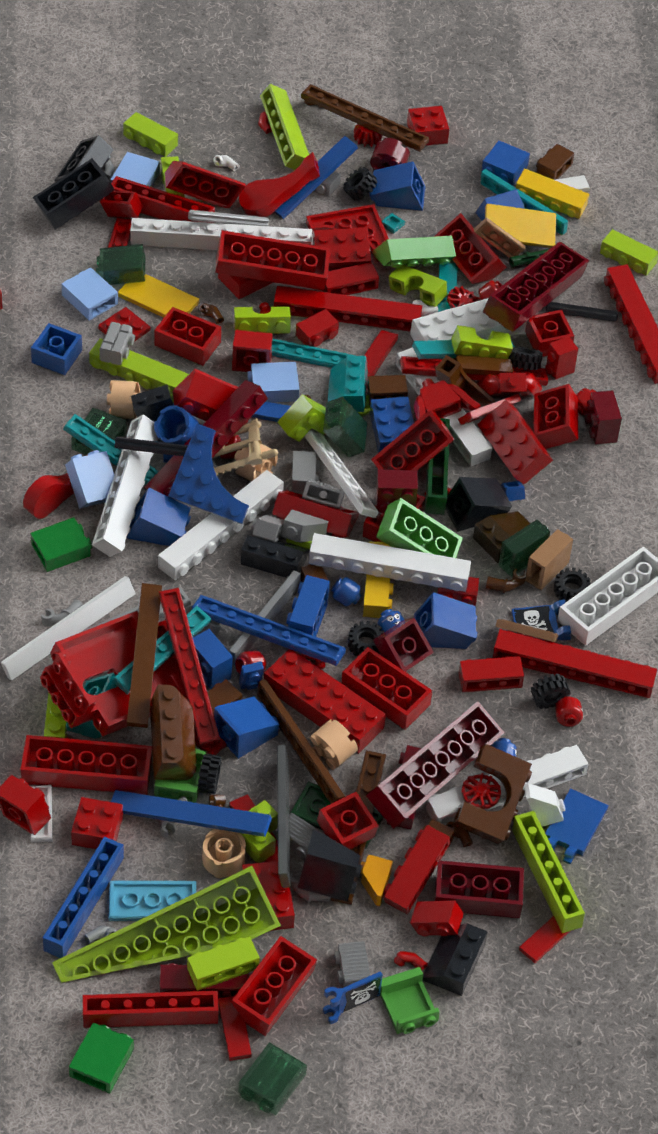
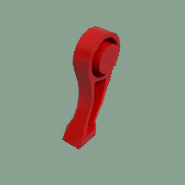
[239,152,320,217]
[23,451,92,519]

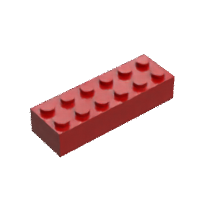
[215,230,330,290]
[264,649,386,754]
[20,735,152,795]

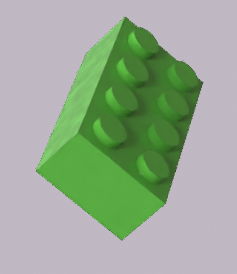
[376,498,463,558]

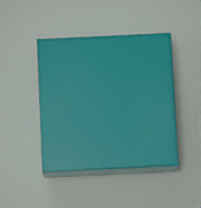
[382,213,405,234]

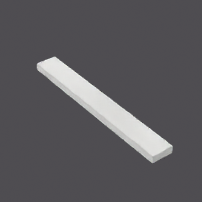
[304,428,379,518]
[1,576,136,680]

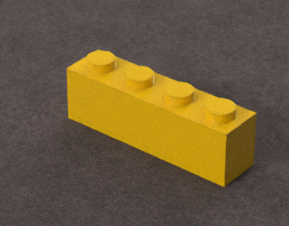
[515,168,589,219]
[363,541,394,618]

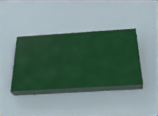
[291,781,384,849]

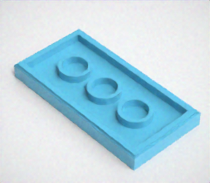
[109,881,196,921]

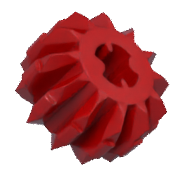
[354,124,383,148]

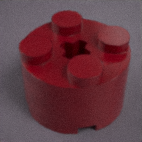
[370,138,410,172]

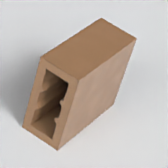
[526,529,573,590]

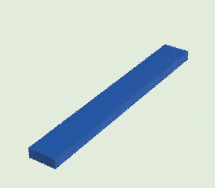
[191,595,346,666]
[111,790,272,837]

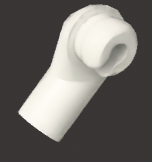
[213,155,240,171]
[412,299,438,316]

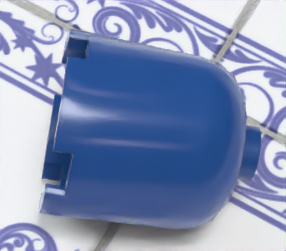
[154,405,199,445]

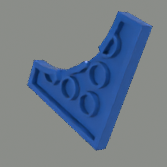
[168,423,249,524]

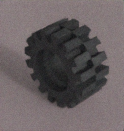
[343,167,377,201]
[508,346,543,370]
[553,568,591,602]
[348,621,384,657]
[531,674,571,709]
[198,754,222,794]

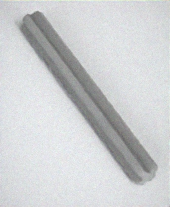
[188,210,269,226]

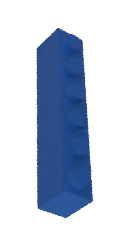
[43,837,124,958]

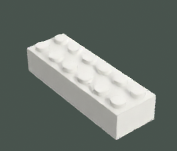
[410,298,526,341]
[557,547,658,646]

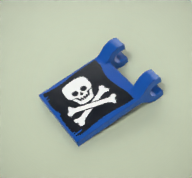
[512,600,571,641]
[323,971,383,1024]

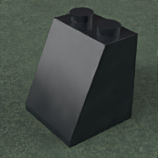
[131,385,174,422]
[445,477,512,532]
[297,829,362,902]

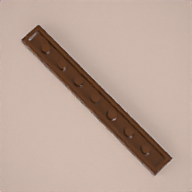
[301,84,429,152]
[127,583,162,728]
[257,679,345,804]
[331,750,386,905]

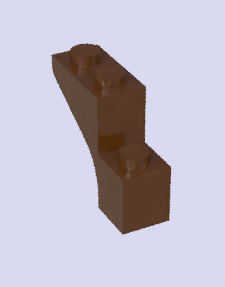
[435,355,496,408]

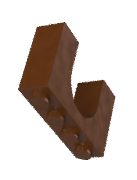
[452,744,532,844]

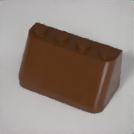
[150,685,197,780]

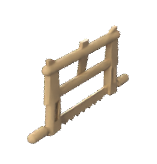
[213,418,278,475]

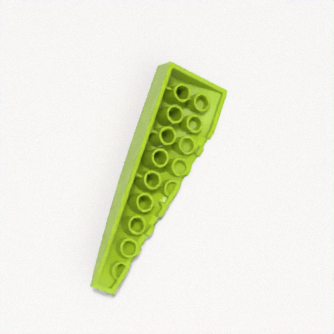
[52,866,281,983]

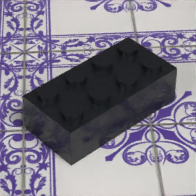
[32,158,115,230]

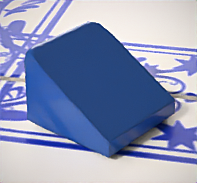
[501,481,525,501]

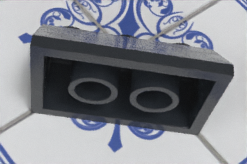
[54,135,114,182]
[241,534,310,578]
[422,923,488,996]

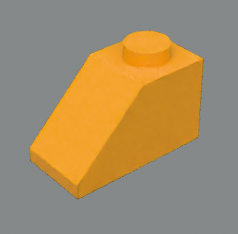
[360,854,393,906]

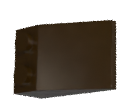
[473,511,543,563]

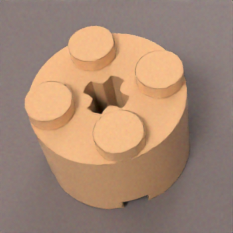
[107,380,140,419]
[234,444,278,482]
[310,719,358,770]
[202,829,246,878]

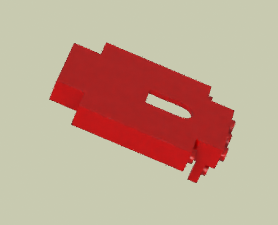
[40,611,187,736]

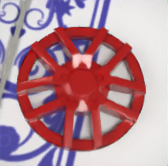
[447,286,478,308]
[461,773,501,809]

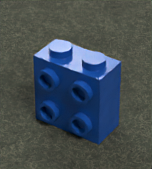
[481,141,530,186]

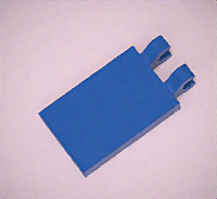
[545,788,609,864]

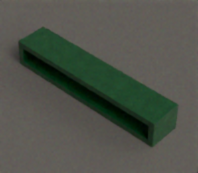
[425,418,450,515]

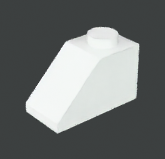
[525,783,566,827]

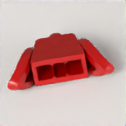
[477,373,542,397]
[414,378,481,421]

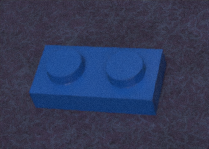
[239,661,264,690]

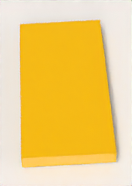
[485,204,556,248]
[118,270,199,318]

